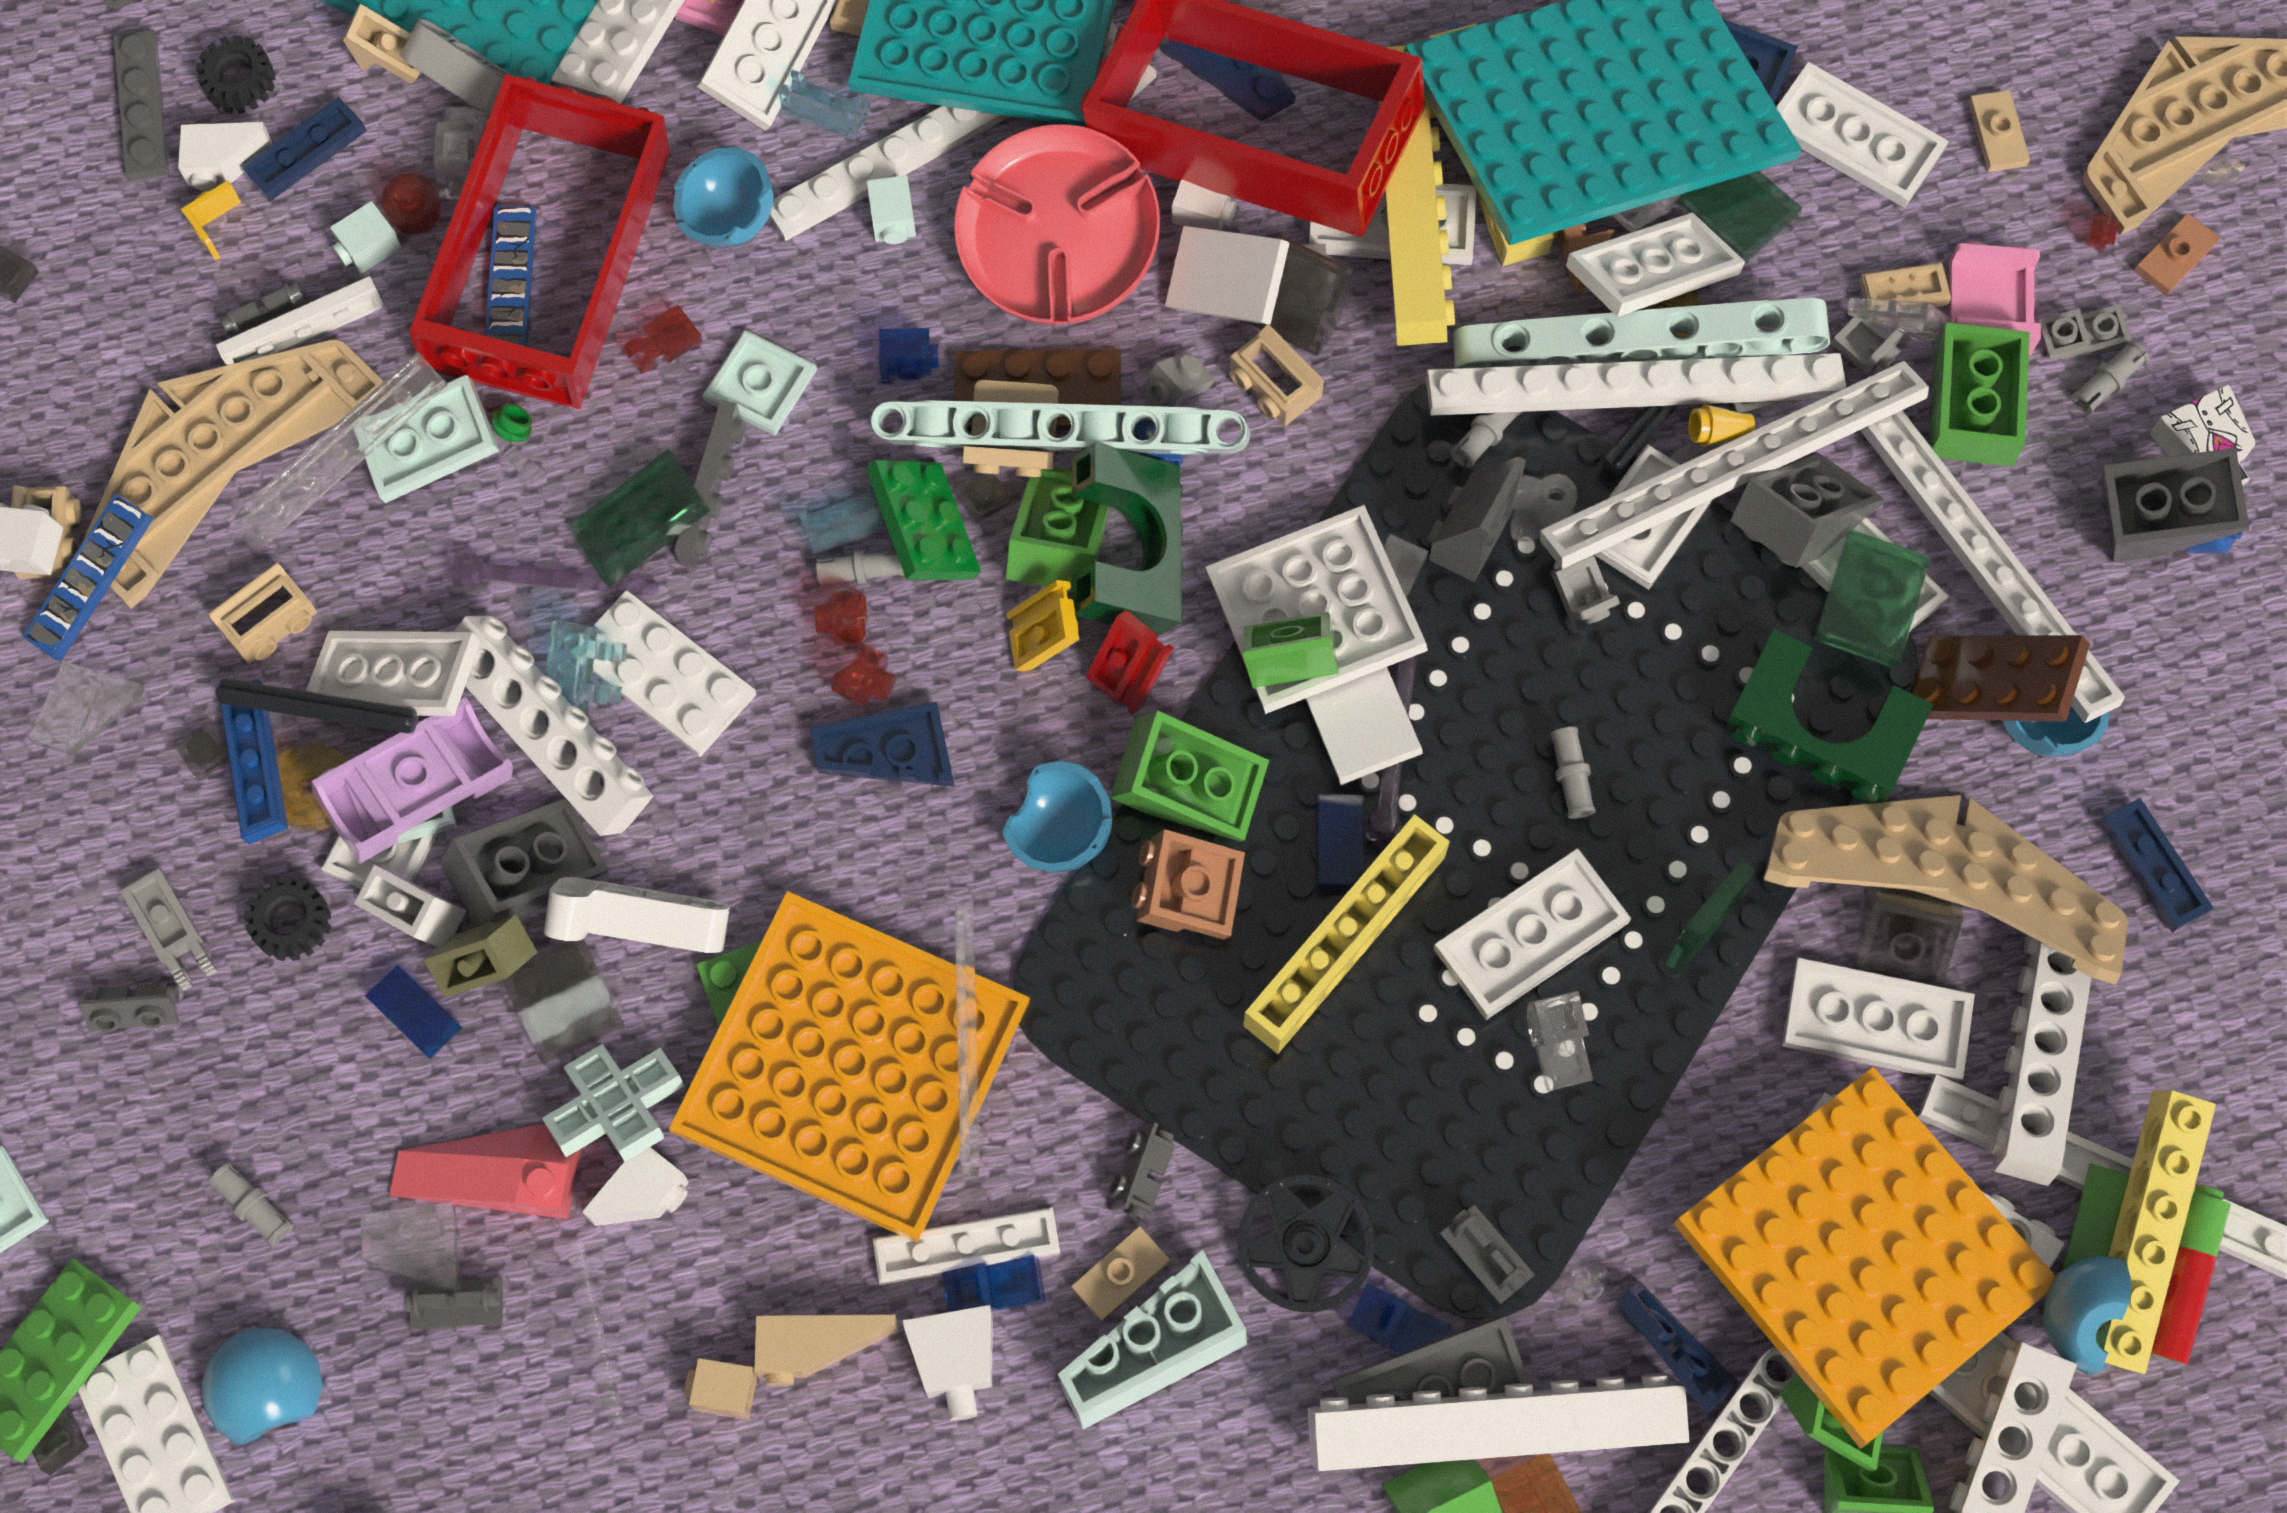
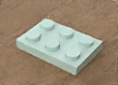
[353,375,499,503]

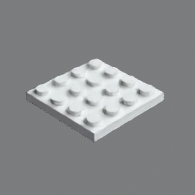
[1206,505,1428,714]

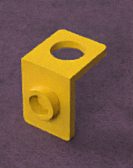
[181,181,241,261]

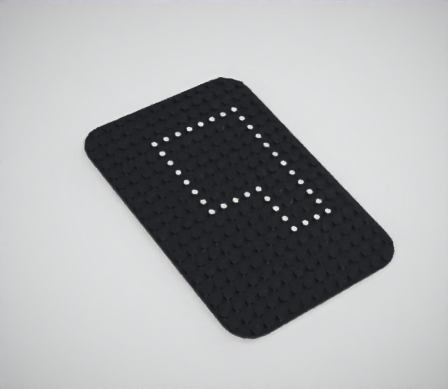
[1013,383,1919,1319]

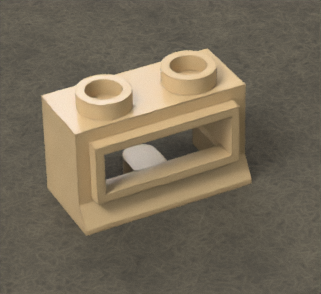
[1229,324,1324,426]
[11,485,82,579]
[208,562,317,665]

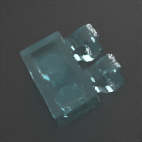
[545,621,627,712]

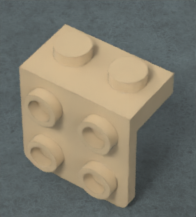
[963,380,1059,477]

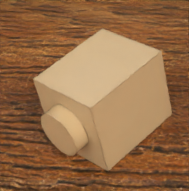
[684,1358,757,1420]

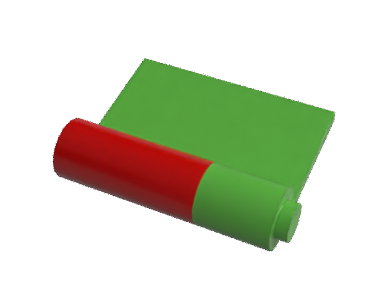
[2060,1164,2231,1365]

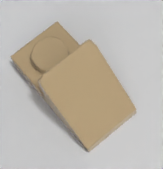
[343,4,420,83]

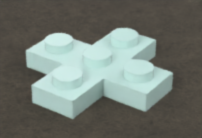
[542,1044,684,1162]

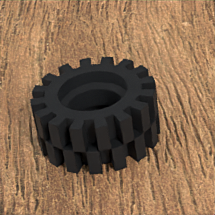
[196,35,276,114]
[244,876,331,961]

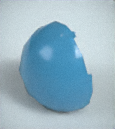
[673,147,774,248]
[2002,706,2109,757]
[1003,761,1112,873]
[2043,1255,2131,1376]
[201,1326,323,1445]

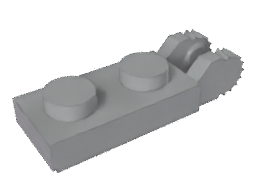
[120,867,217,991]

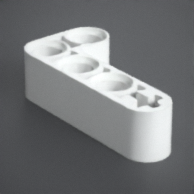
[544,877,730,953]

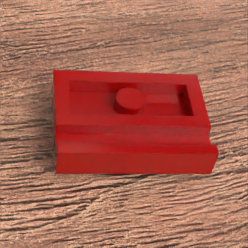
[1085,610,1174,715]

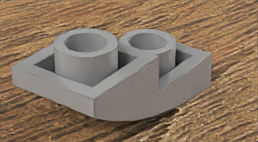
[2038,304,2132,359]

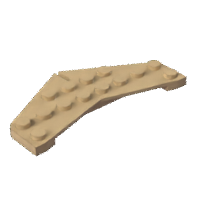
[2083,36,2287,236]
[82,340,391,609]
[1764,795,2128,985]

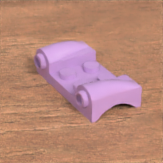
[312,697,513,864]

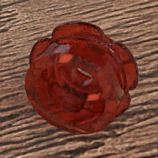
[2088,212,2119,252]

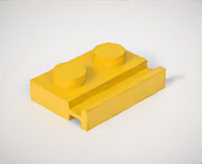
[1006,580,1079,671]

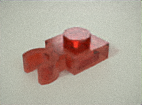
[623,304,703,374]

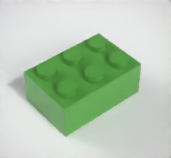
[1929,322,2030,467]

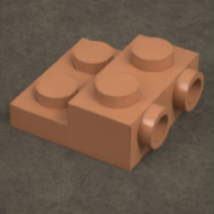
[1132,829,1245,940]

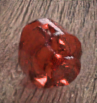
[381,173,440,235]
[815,588,868,646]
[831,641,897,707]

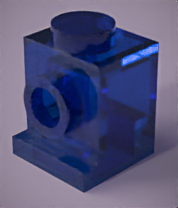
[879,328,940,383]

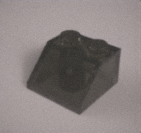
[1244,234,1354,356]
[1853,886,1963,987]
[503,939,625,1065]

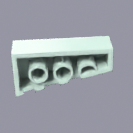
[1058,1249,1247,1429]

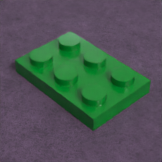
[866,460,981,580]

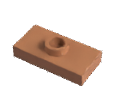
[2134,213,2220,296]

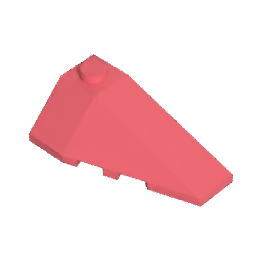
[389,1124,582,1219]

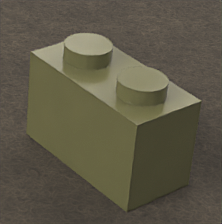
[423,914,538,998]

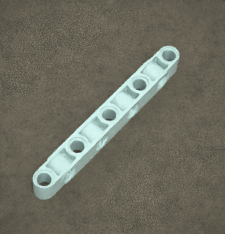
[1453,298,1830,369]
[871,400,1250,455]

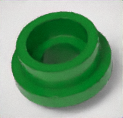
[491,404,532,442]

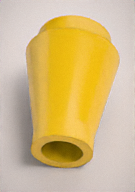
[1688,404,1755,447]

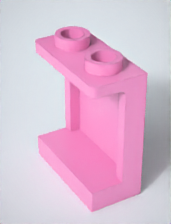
[1948,241,2041,355]

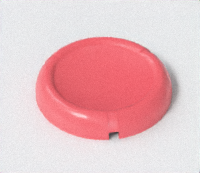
[954,125,1160,326]

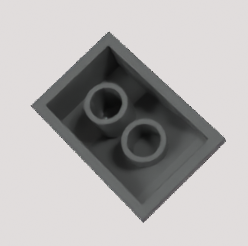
[2102,448,2249,562]
[1730,453,1884,568]
[1427,457,1526,582]
[440,798,609,927]

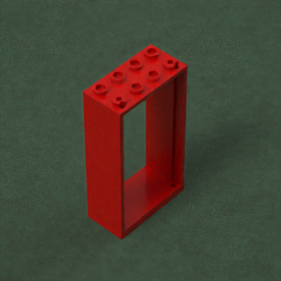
[1080,0,1425,237]
[409,74,670,409]

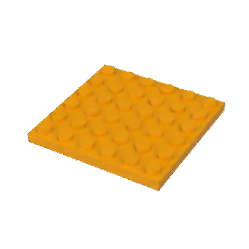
[669,891,1030,1243]
[1673,1067,2056,1449]

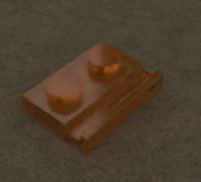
[1491,1453,1582,1513]

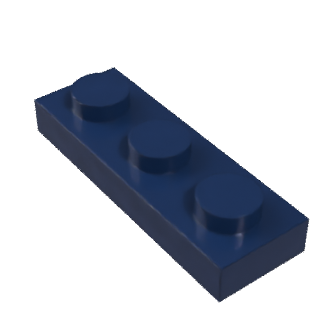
[241,97,367,202]
[2099,798,2214,933]

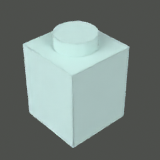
[867,175,916,244]
[330,201,402,275]

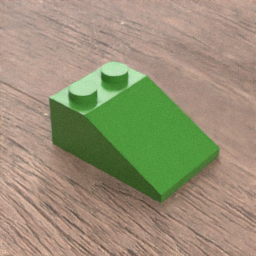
[1006,467,1110,592]
[1110,710,1269,842]

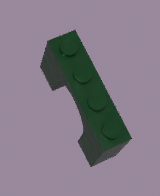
[1072,442,1184,635]
[1724,629,1934,804]

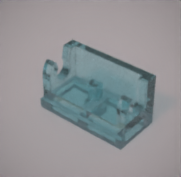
[778,69,872,142]
[798,484,888,556]

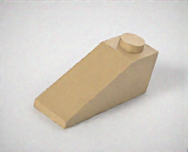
[754,1315,898,1387]

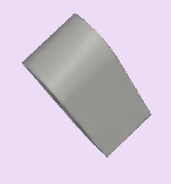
[399,19,512,116]

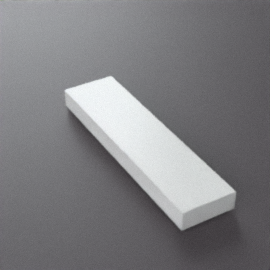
[216,276,384,366]
[873,1207,1060,1285]

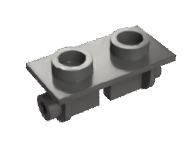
[220,283,307,338]
[78,981,179,1032]
[1108,1123,1175,1221]
[1440,1205,1535,1304]
[404,1278,503,1330]

